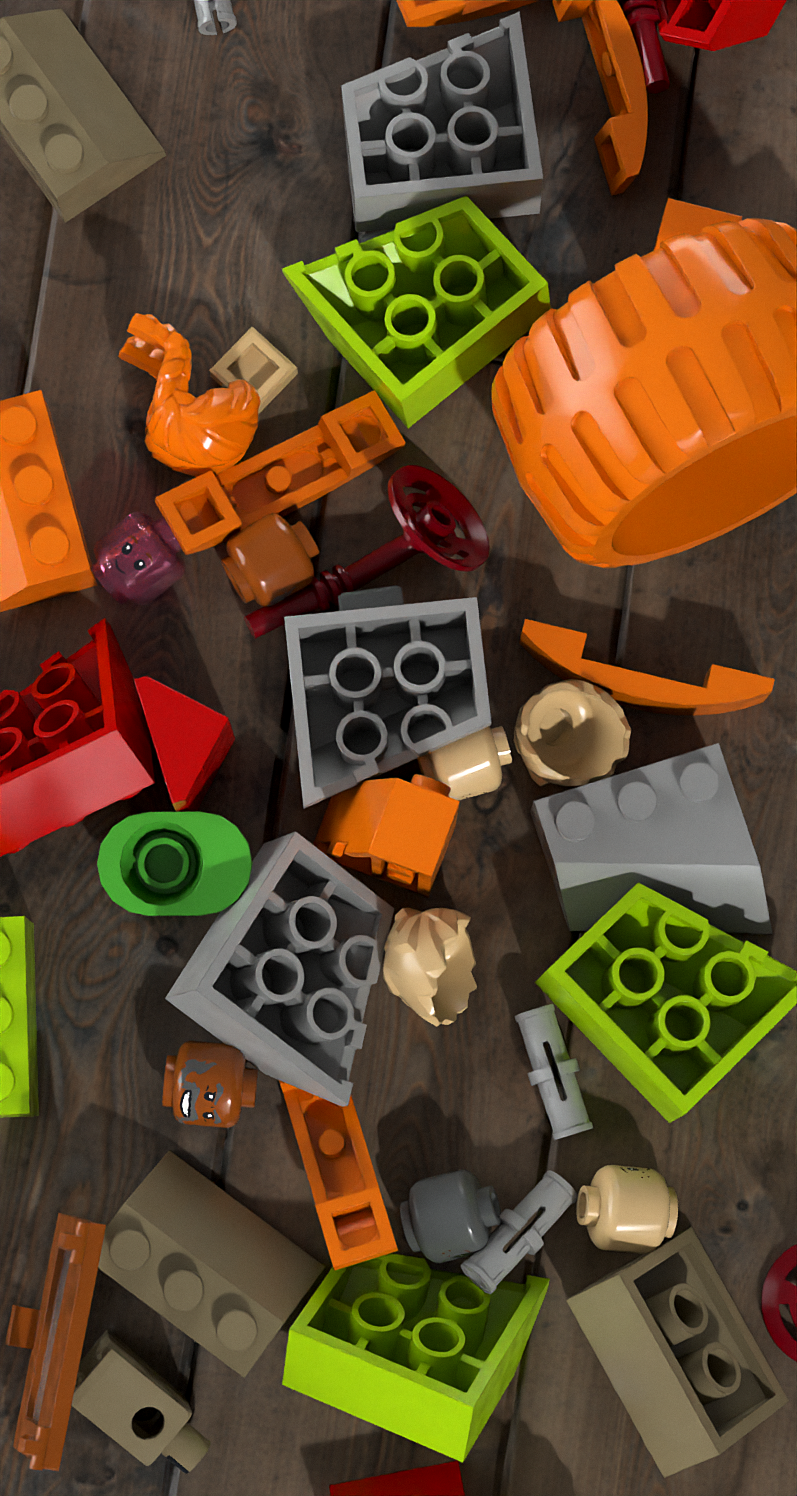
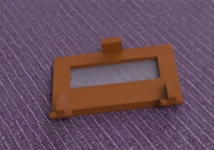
[5,1213,106,1471]

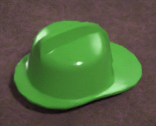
[97,811,253,916]

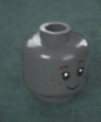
[400,1169,502,1263]

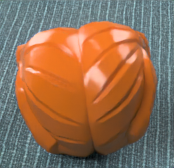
[118,313,261,477]

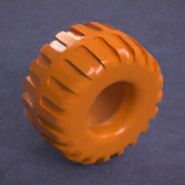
[491,218,797,568]

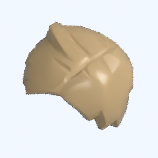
[514,679,631,787]
[382,908,477,1027]

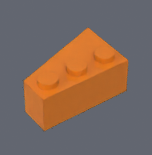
[313,774,460,898]

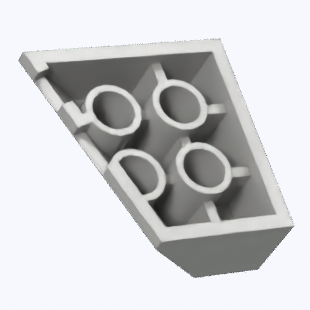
[341,11,543,232]
[284,597,491,809]
[530,743,773,935]
[165,831,394,1107]

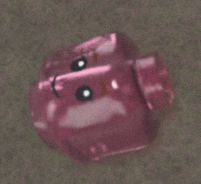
[91,511,186,605]

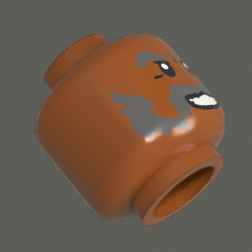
[221,513,319,607]
[162,1041,258,1128]

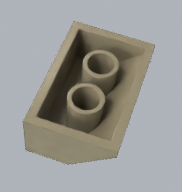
[0,8,166,223]
[98,1150,326,1378]
[566,1227,789,1478]

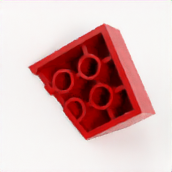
[0,618,155,857]

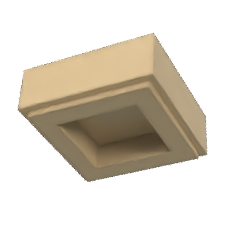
[209,327,298,414]

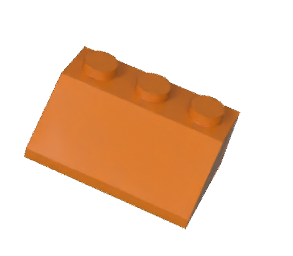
[0,390,98,612]

